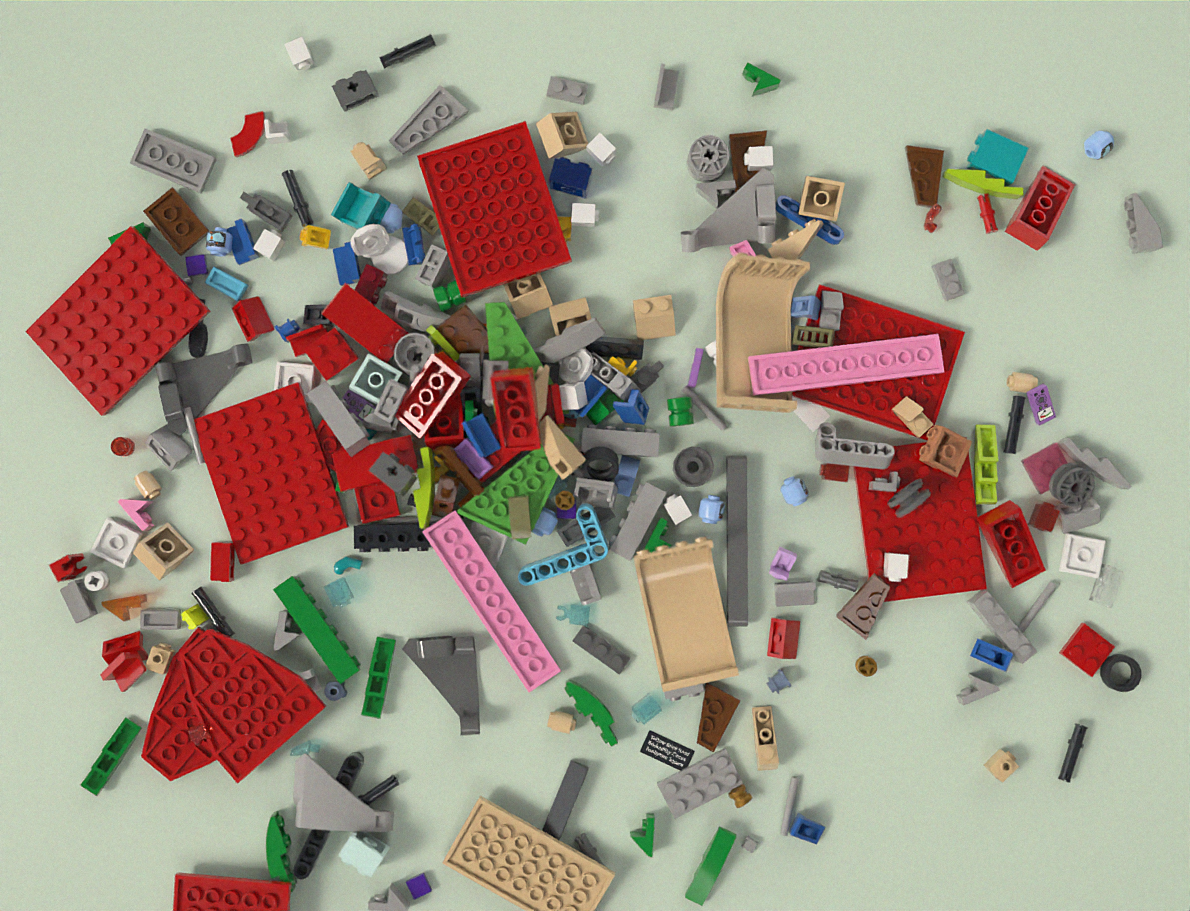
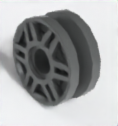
[673,447,714,488]
[1049,463,1095,507]
[887,479,931,517]

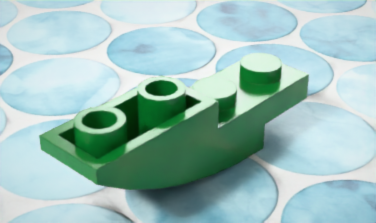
[564,679,618,747]
[266,811,297,892]

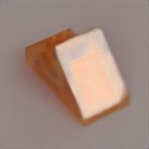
[101,594,147,621]

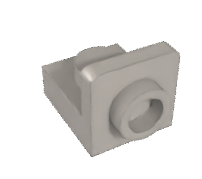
[869,472,900,492]

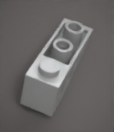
[1124,193,1163,254]
[591,352,641,403]

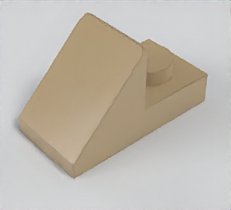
[892,396,934,438]

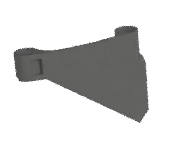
[155,343,253,436]
[402,636,480,736]

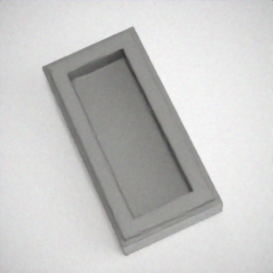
[140,610,181,630]

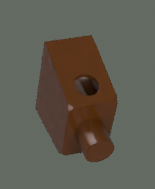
[432,475,460,518]

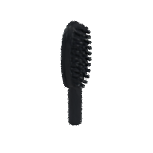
[188,299,208,358]

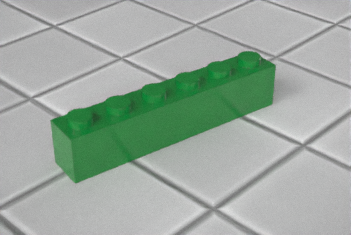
[273,576,361,684]

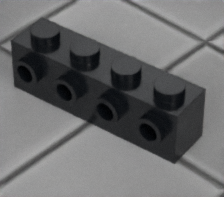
[354,524,433,552]

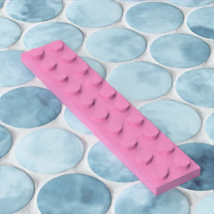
[748,334,944,396]
[422,510,561,692]

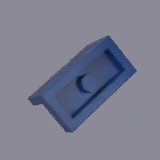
[227,219,260,265]
[333,242,361,286]
[573,374,607,418]
[613,389,649,425]
[462,414,501,458]

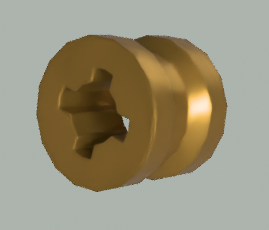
[555,491,575,510]
[855,656,877,677]
[728,784,753,808]

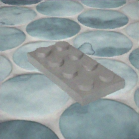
[130,129,217,194]
[657,748,743,819]

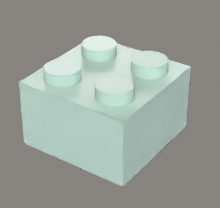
[349,354,402,405]
[338,831,390,877]

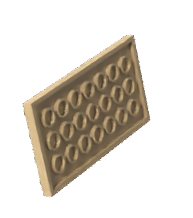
[442,796,615,911]

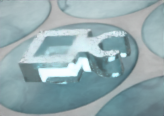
[556,604,590,626]

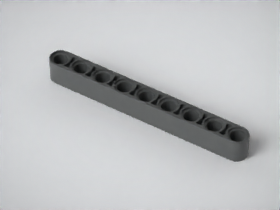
[726,456,748,627]

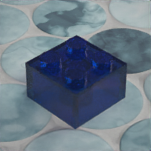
[549,157,593,199]

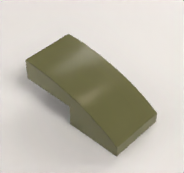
[402,197,439,236]
[508,495,532,539]

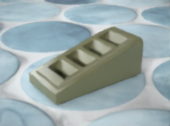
[793,325,835,348]

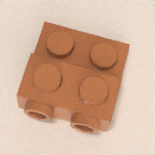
[919,425,972,477]

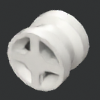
[85,571,109,591]

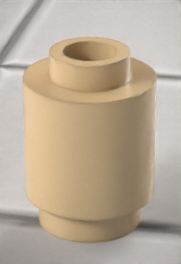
[1007,372,1038,393]
[134,470,162,500]
[547,711,577,734]

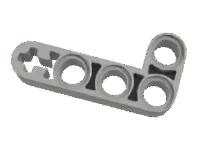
[815,422,894,469]

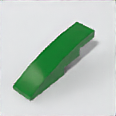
[361,636,396,719]
[80,717,142,796]
[685,826,737,906]

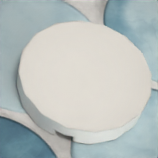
[351,224,389,258]
[371,236,408,275]
[558,348,593,382]

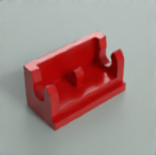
[49,553,87,582]

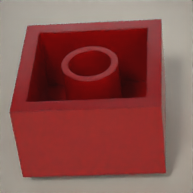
[303,327,359,381]

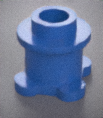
[275,318,301,343]

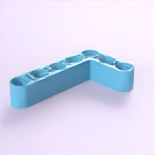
[518,503,608,586]

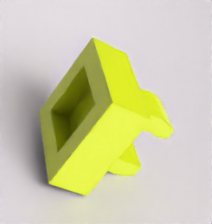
[181,604,209,630]

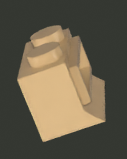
[350,142,387,180]

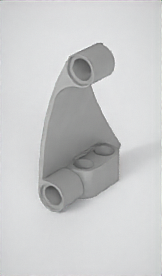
[681,168,776,252]
[293,753,394,832]

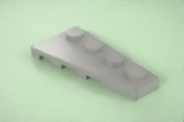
[389,85,468,155]

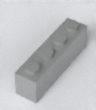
[307,381,370,457]
[581,425,660,457]
[608,482,666,561]
[967,590,1038,664]

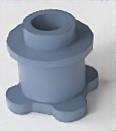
[766,669,792,694]
[324,681,347,701]

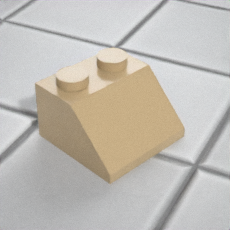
[536,112,588,159]
[799,176,845,221]
[503,273,553,319]
[632,295,676,340]
[549,297,591,336]
[133,523,194,581]

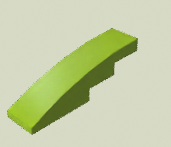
[942,169,1023,199]
[974,424,999,505]
[413,447,435,529]

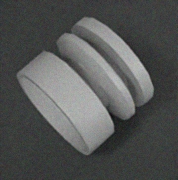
[687,135,729,183]
[394,333,439,377]

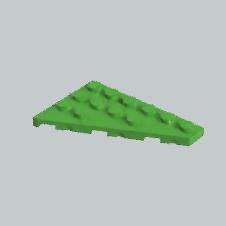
[485,302,569,420]
[457,433,575,545]

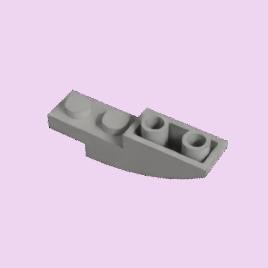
[381,290,450,332]

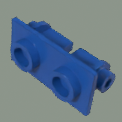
[402,224,426,266]

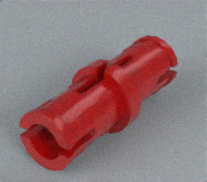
[977,193,998,234]

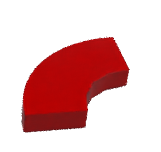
[230,111,265,158]

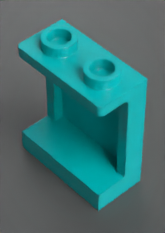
[966,129,1029,187]
[331,182,391,230]

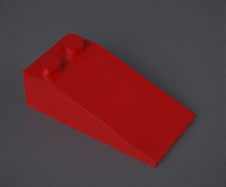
[1004,166,1075,251]
[321,283,410,363]
[395,352,471,439]
[490,367,541,453]
[425,393,466,450]
[332,435,419,492]
[976,500,1046,588]

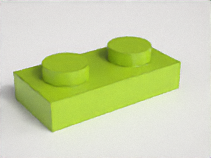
[426,325,460,361]

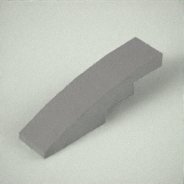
[533,318,606,363]
[1057,438,1131,489]

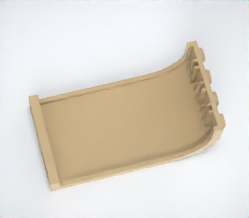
[716,253,810,413]
[633,537,739,692]

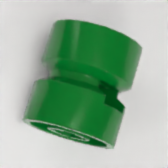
[433,280,467,312]
[667,397,694,427]

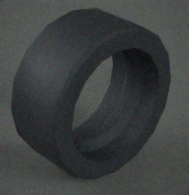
[582,446,619,482]
[1100,654,1142,692]

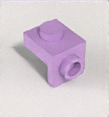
[769,546,797,581]

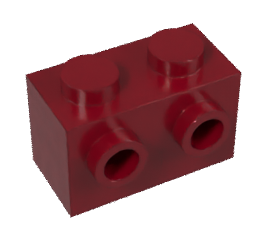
[355,264,388,306]

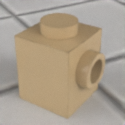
[145,643,177,675]
[984,749,1019,783]

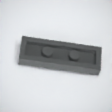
[557,507,616,547]
[572,625,630,674]

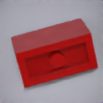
[231,296,274,342]
[286,324,328,357]
[539,383,564,424]
[210,542,235,582]
[767,618,800,659]
[102,631,149,665]
[100,651,147,692]

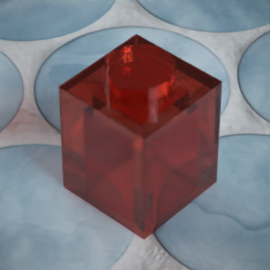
[819,463,849,483]
[1028,502,1060,533]

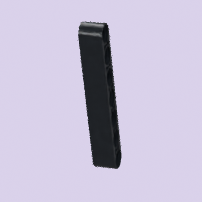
[293,752,364,880]

